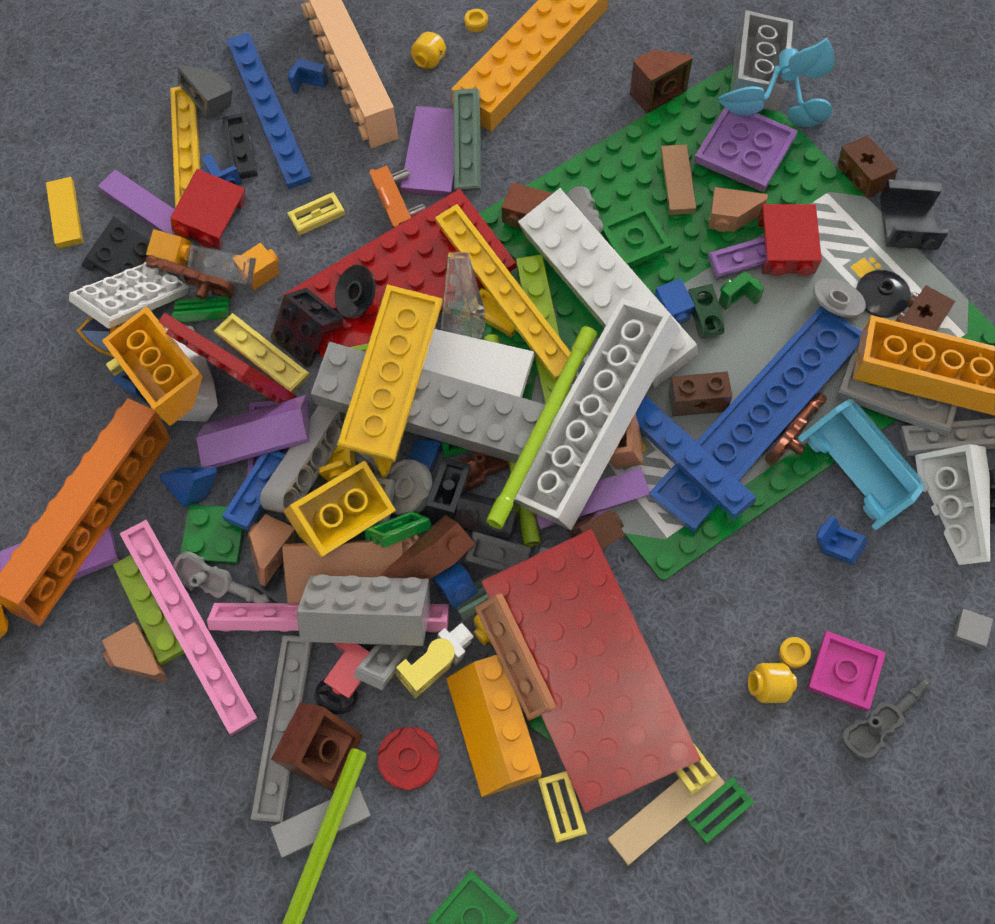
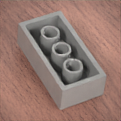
[730,10,793,112]
[297,574,431,646]

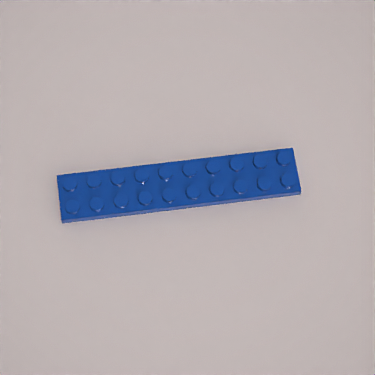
[648,306,862,533]

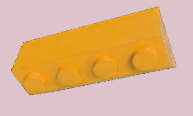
[102,306,203,426]
[446,655,542,797]

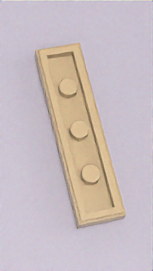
[607,763,725,866]

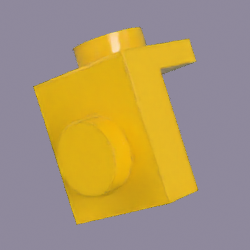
[319,446,356,482]

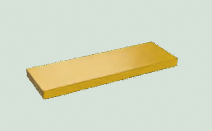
[337,285,443,462]

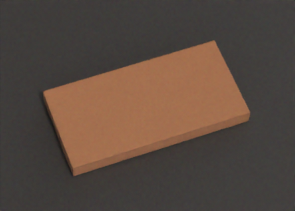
[282,540,403,604]

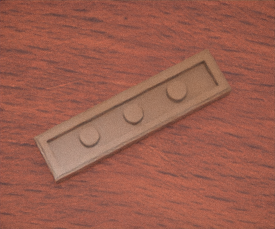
[475,593,557,721]

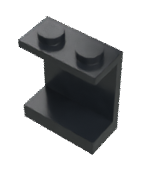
[880,179,948,250]

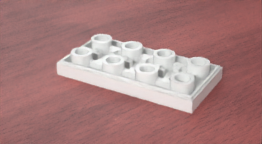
[69,262,189,329]
[423,329,535,398]

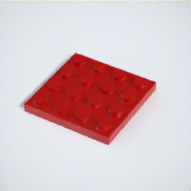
[159,312,298,403]

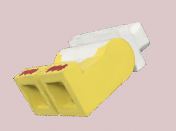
[396,623,474,699]

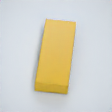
[46,177,83,249]

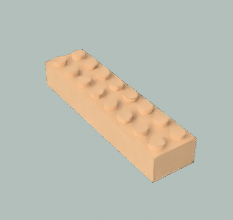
[301,0,399,149]

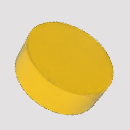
[464,9,488,32]
[778,637,811,669]

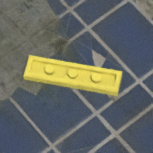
[214,313,310,393]

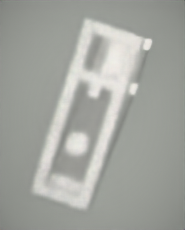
[441,252,485,339]

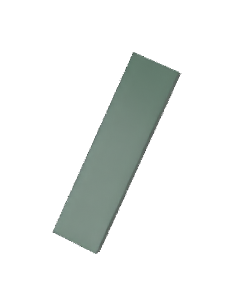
[453,88,481,191]

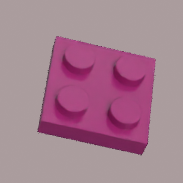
[807,631,886,712]

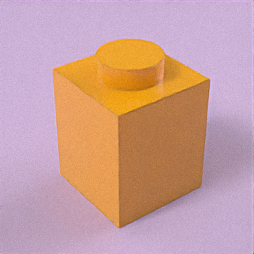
[146,229,192,266]
[235,242,280,290]

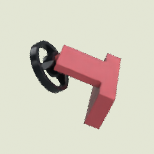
[314,643,369,714]

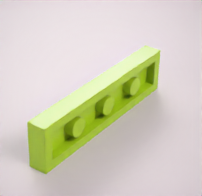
[113,555,185,665]

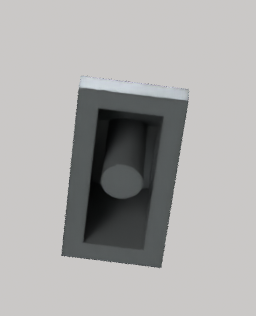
[178,65,233,118]

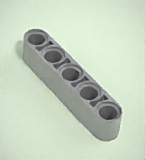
[260,406,346,513]

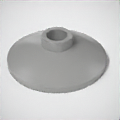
[813,278,866,318]

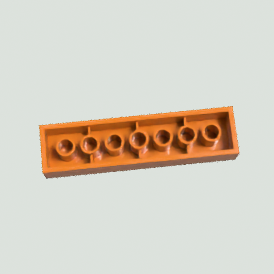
[0,398,171,627]

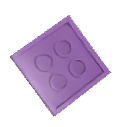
[694,108,798,192]

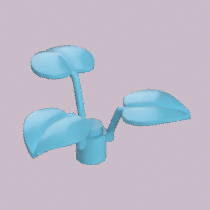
[718,38,834,127]

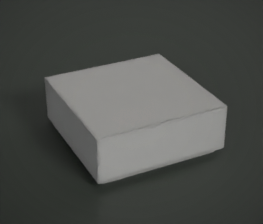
[953,609,993,649]

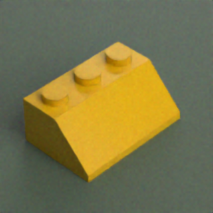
[283,460,396,557]

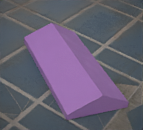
[196,395,309,467]

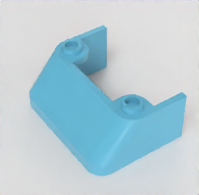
[798,399,925,530]

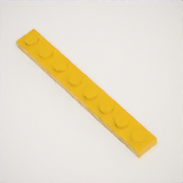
[435,204,571,382]

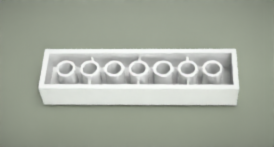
[518,188,698,388]
[515,298,680,530]

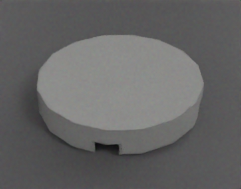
[387,459,433,516]

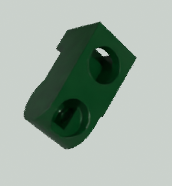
[688,284,725,339]

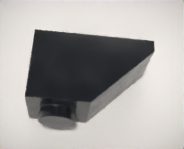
[426,457,471,525]

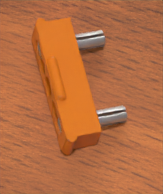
[369,165,426,228]

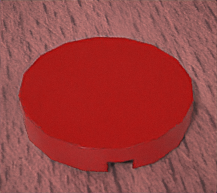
[377,727,440,791]

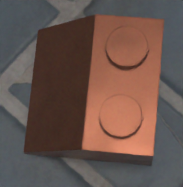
[630,50,692,113]
[271,702,363,792]

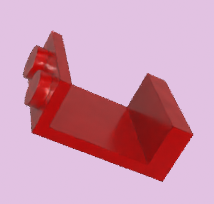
[170,169,245,250]
[757,204,822,276]

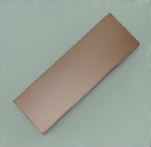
[660,144,696,215]

